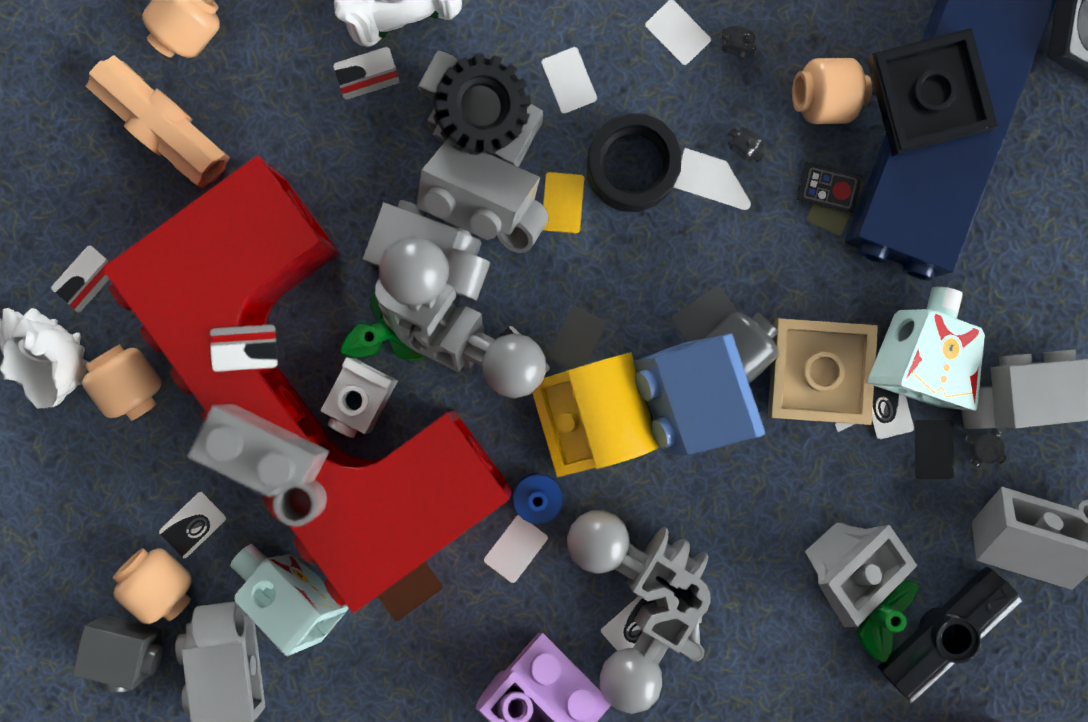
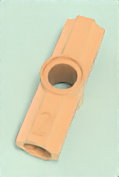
[86,55,230,189]

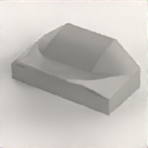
[805,523,917,627]

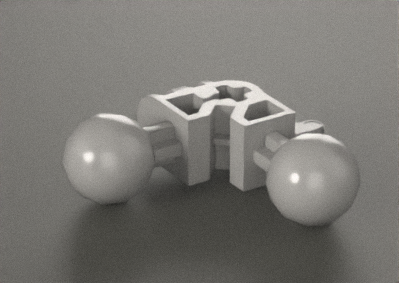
[375,236,547,399]
[567,510,710,714]

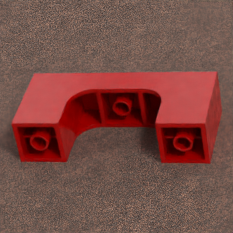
[102,155,512,614]

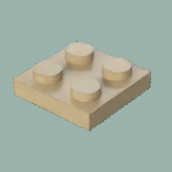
[767,318,878,425]

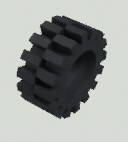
[432,54,531,155]

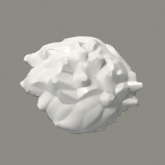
[0,308,89,409]

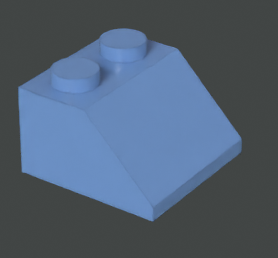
[634,333,766,455]

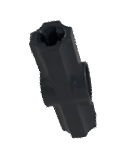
[877,566,1022,703]

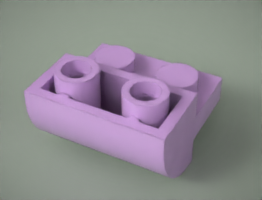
[476,633,611,722]

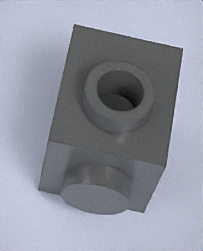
[72,615,163,692]

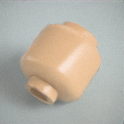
[142,0,220,58]
[792,58,872,124]
[82,344,162,421]
[112,548,192,624]

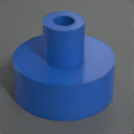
[513,473,563,524]

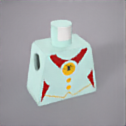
[867,287,985,411]
[230,544,349,656]

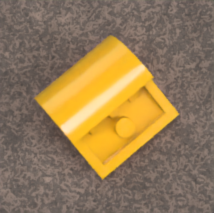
[532,352,659,478]

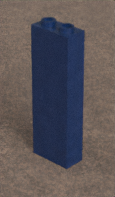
[845,0,1056,281]

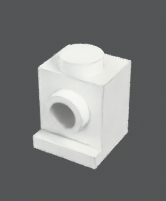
[320,357,398,438]

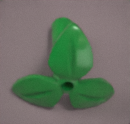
[340,289,425,361]
[857,579,918,663]

